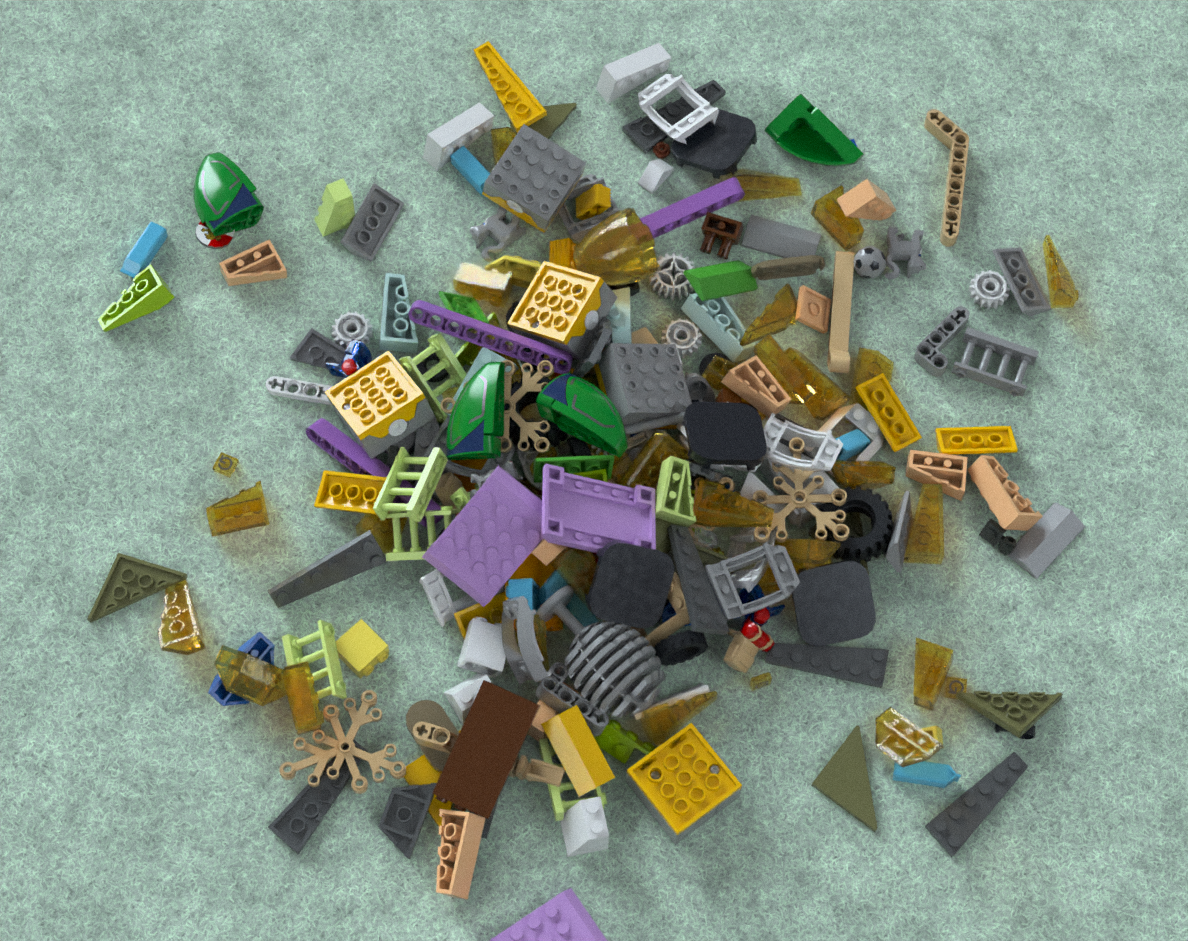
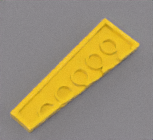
[474,41,547,133]

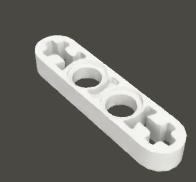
[266,376,333,405]

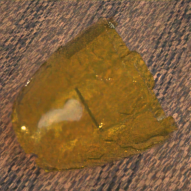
[573,207,661,286]

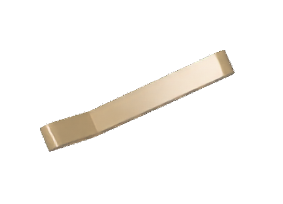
[924,109,969,247]
[827,251,854,374]

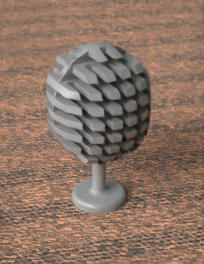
[535,585,665,717]

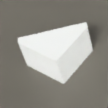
[638,159,675,194]

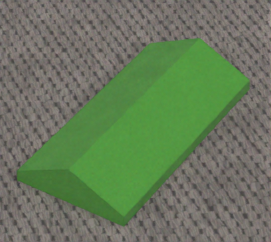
[683,260,758,301]
[438,291,489,331]
[533,455,614,483]

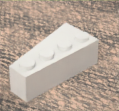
[596,43,672,103]
[423,102,494,171]

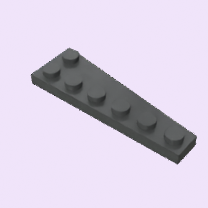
[267,530,388,608]
[268,740,367,855]

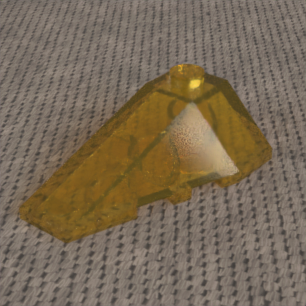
[725,168,802,202]
[1042,235,1079,308]
[845,347,894,424]
[765,539,841,568]
[641,691,718,745]

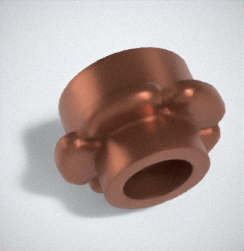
[653,142,670,159]

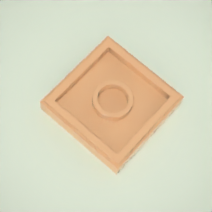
[795,285,831,334]

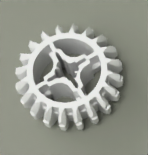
[648,252,697,300]

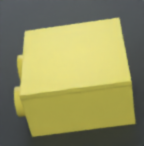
[336,619,390,679]

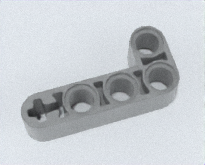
[914,306,970,377]
[536,662,609,736]

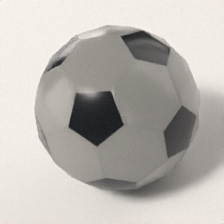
[853,246,886,279]

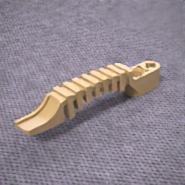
[413,722,565,787]

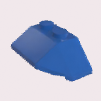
[208,632,275,706]

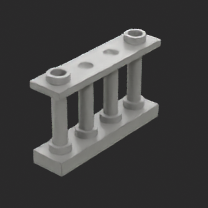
[951,327,1039,397]

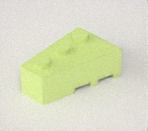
[314,178,355,237]
[655,456,696,527]

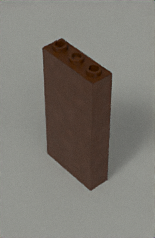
[432,680,541,819]

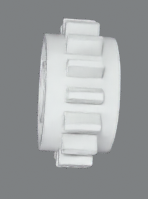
[968,270,1010,309]
[332,311,373,351]
[661,318,702,358]

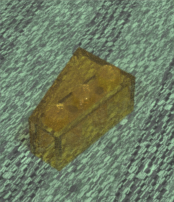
[811,185,865,251]
[453,262,513,308]
[282,661,324,735]

